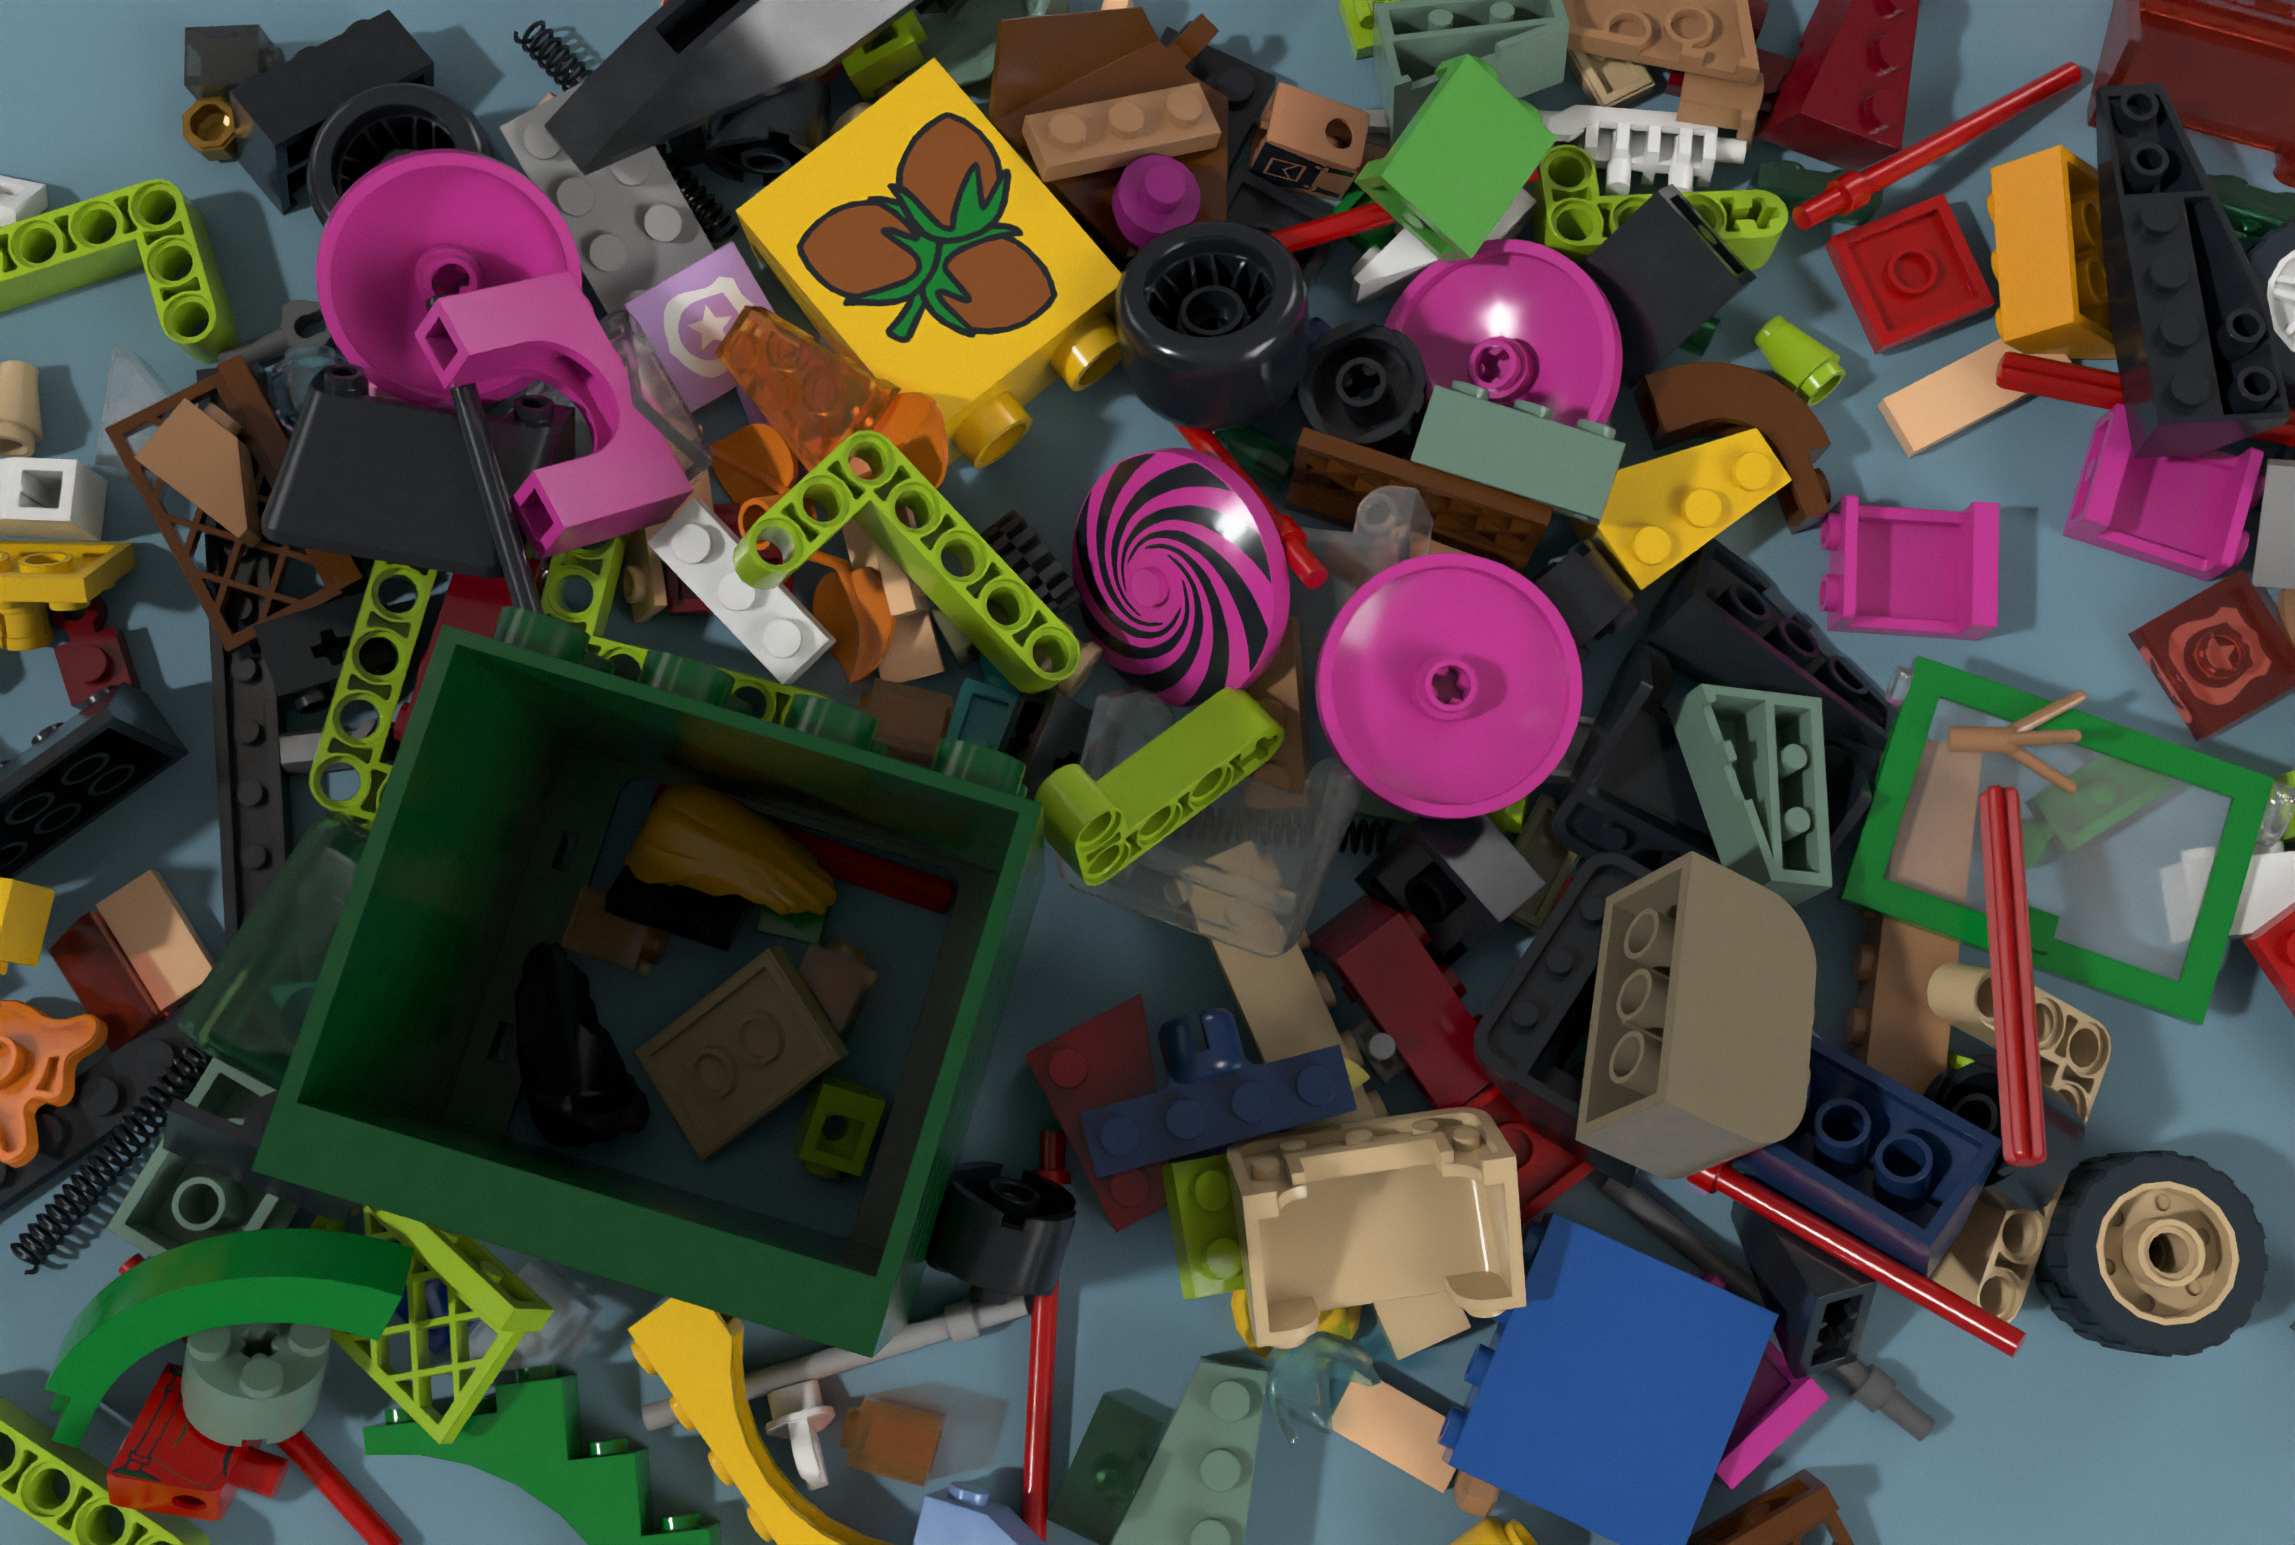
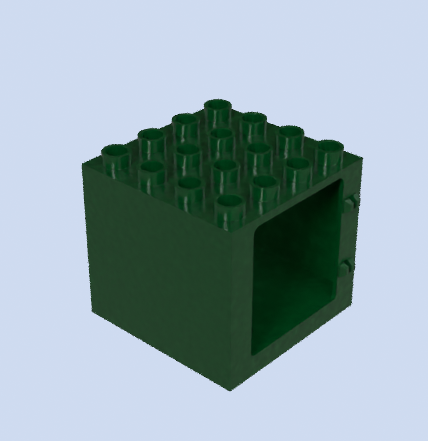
[251,606,1045,1358]

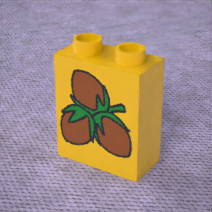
[735,58,1122,469]

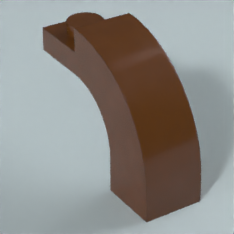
[1634,362,1831,534]

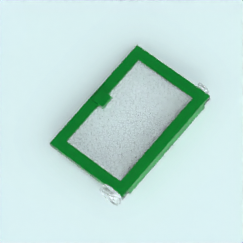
[1837,655,2295,1026]

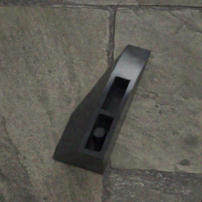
[544,0,924,176]
[2095,83,2291,458]

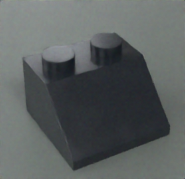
[1354,814,1546,967]

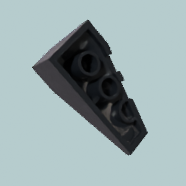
[1644,538,1898,752]

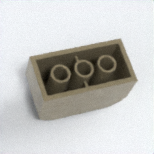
[1575,851,1817,1179]

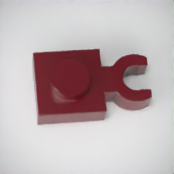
[51,595,141,711]

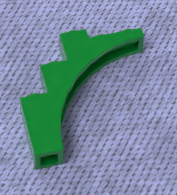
[363,1364,722,1545]

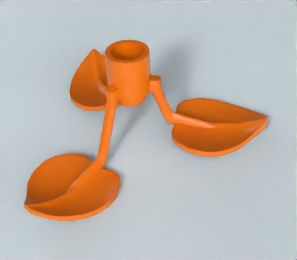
[703,392,948,683]

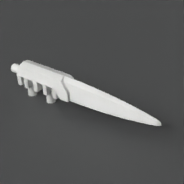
[1363,104,1747,196]

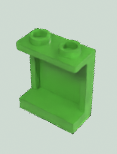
[1354,54,1557,262]

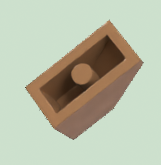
[134,398,261,549]

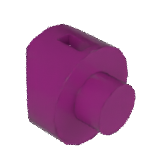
[1112,154,1200,251]

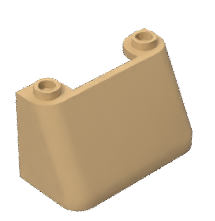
[1227,1107,1527,1349]

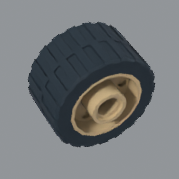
[2034,1150,2268,1357]

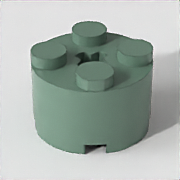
[181,1323,331,1447]

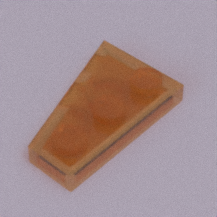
[715,305,901,472]

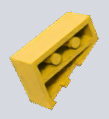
[1564,428,1792,592]

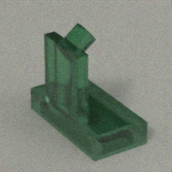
[1047,1393,1163,1545]

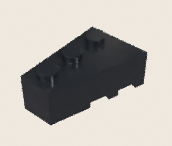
[229,10,434,215]

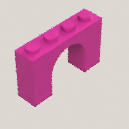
[414,270,694,560]

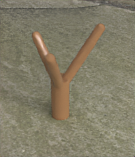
[1947,690,2087,793]

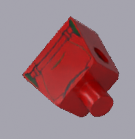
[106,1362,289,1521]

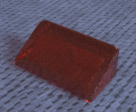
[48,911,169,1053]

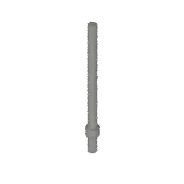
[642,1295,1029,1432]

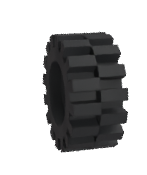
[979,510,1082,618]

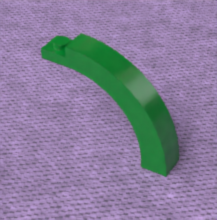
[44,1228,415,1448]

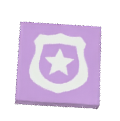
[624,241,797,414]

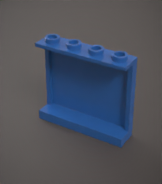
[1437,1213,1779,1545]

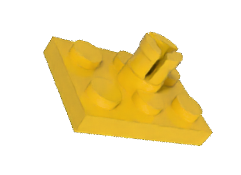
[0,540,136,651]

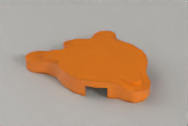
[0,1000,108,1168]

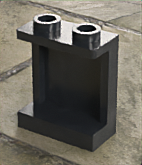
[1579,184,1757,389]

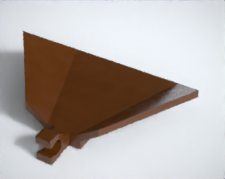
[989,7,1229,258]

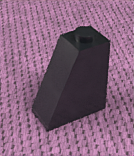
[1730,1173,1878,1379]

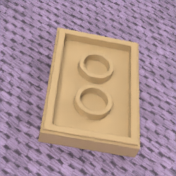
[633,945,850,1161]

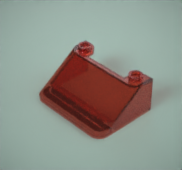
[2087,0,2295,188]

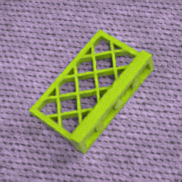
[309,1206,555,1444]

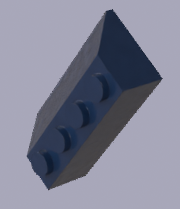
[1731,1035,2003,1278]

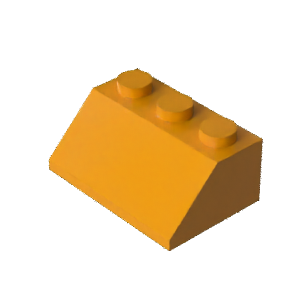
[1987,145,2116,359]

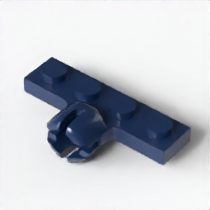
[1079,1008,1357,1179]

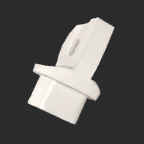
[765,1380,836,1491]

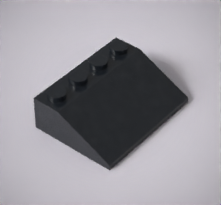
[0,682,189,879]

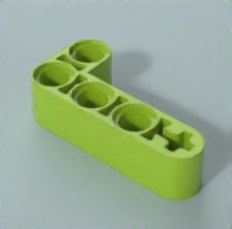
[1530,144,1788,270]
[1035,686,1285,886]

